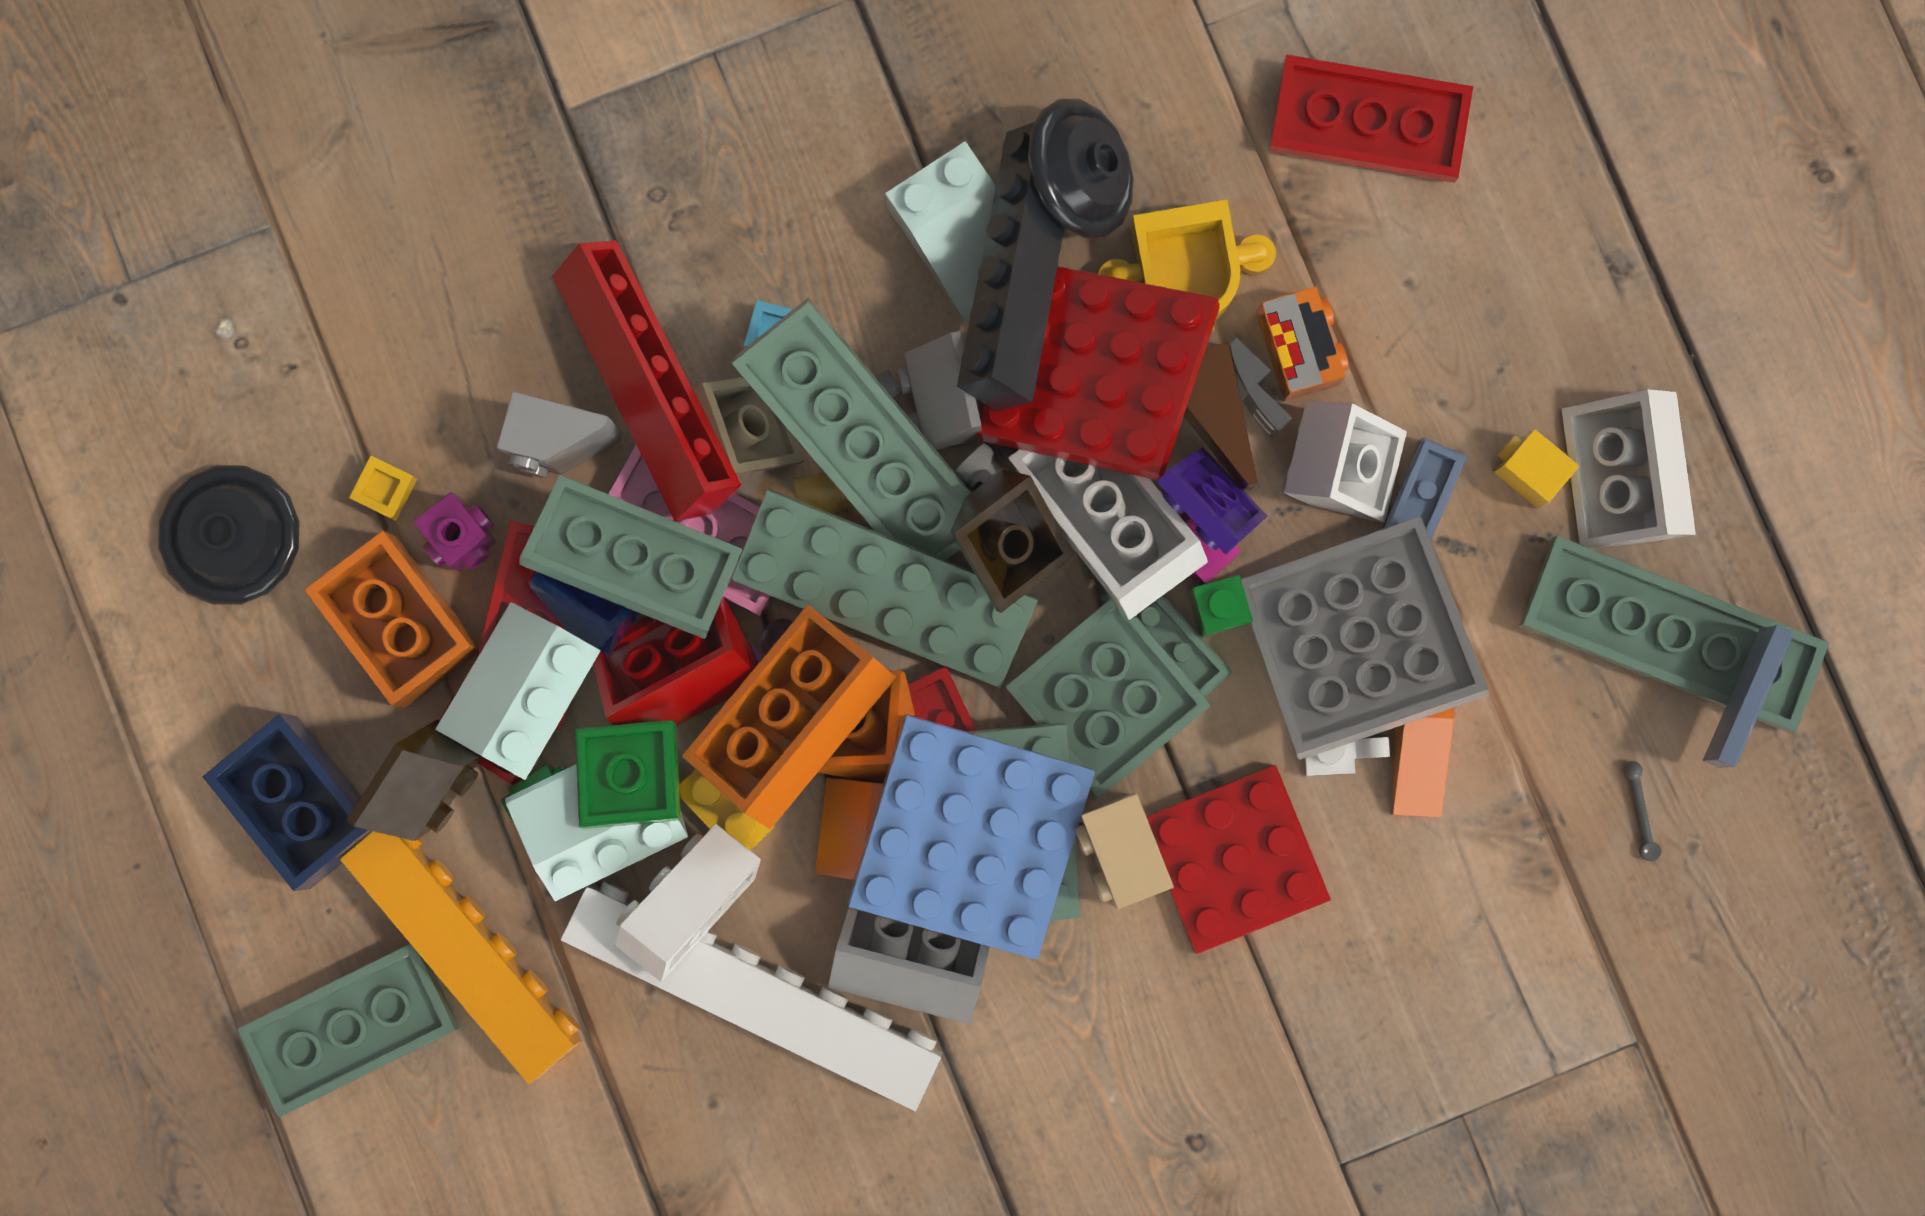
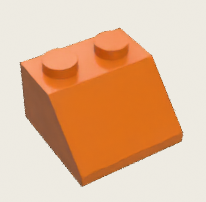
[815,778,883,880]

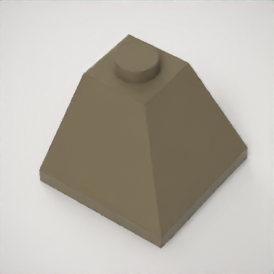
[693,377,804,475]

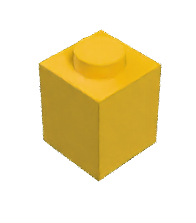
[1493,429,1579,509]

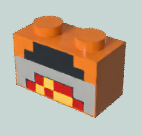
[1256,286,1348,401]

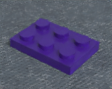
[1157,447,1268,555]

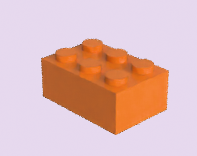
[304,530,479,708]

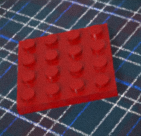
[976,266,1220,480]

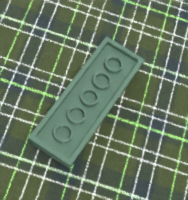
[732,297,971,560]
[731,488,1038,688]
[1519,536,1830,733]

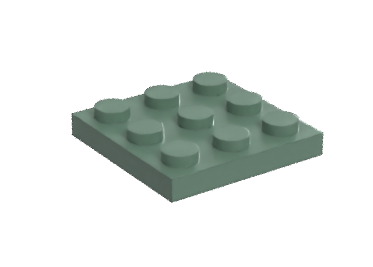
[1006,598,1211,798]

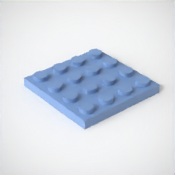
[847,714,1095,960]

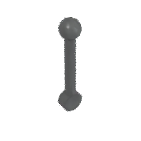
[1623,761,1661,861]

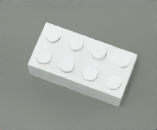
[1008,449,1208,620]

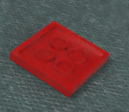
[1146,765,1331,955]

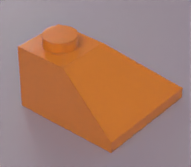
[818,670,916,782]

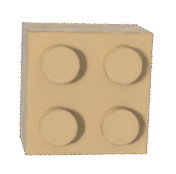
[1074,794,1174,909]

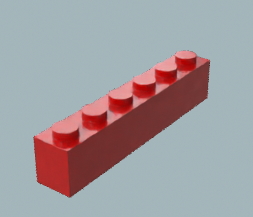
[552,240,742,522]

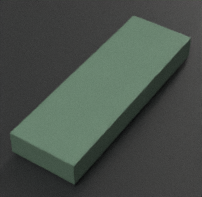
[1099,591,1232,697]

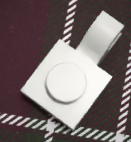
[1304,737,1390,776]

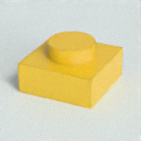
[349,456,418,521]

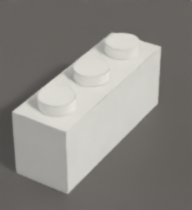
[615,824,761,982]

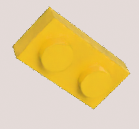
[679,769,776,851]

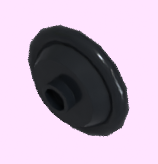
[1028,99,1134,238]
[158,465,300,605]

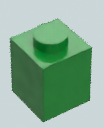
[1187,575,1253,638]

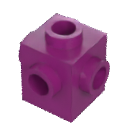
[413,492,497,572]

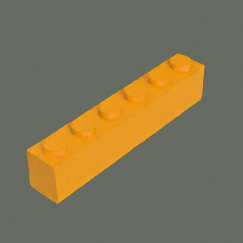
[340,831,582,1085]

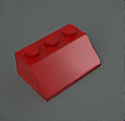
[593,596,757,726]

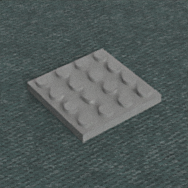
[1241,516,1489,760]

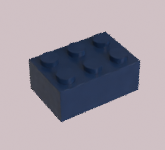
[202,714,372,891]

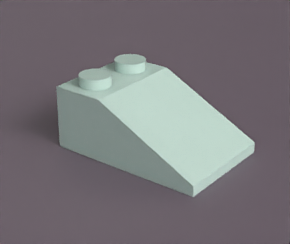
[885,141,995,323]

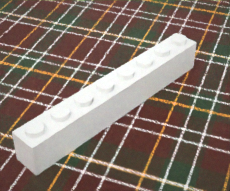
[561,881,942,1111]

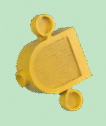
[1098,199,1276,333]

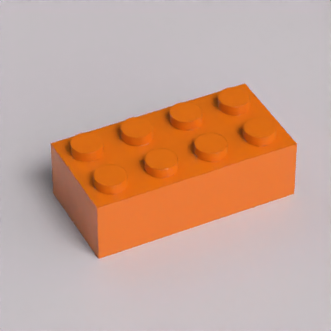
[682,604,896,829]

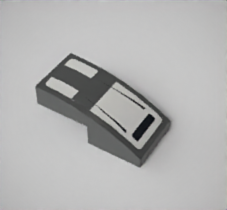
[1229,337,1292,439]

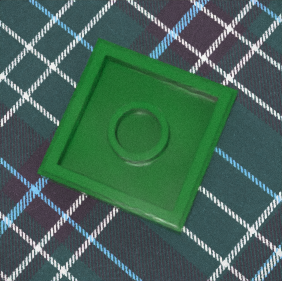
[575,720,681,829]

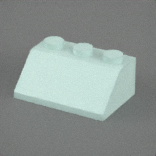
[435,602,601,780]
[505,764,688,901]

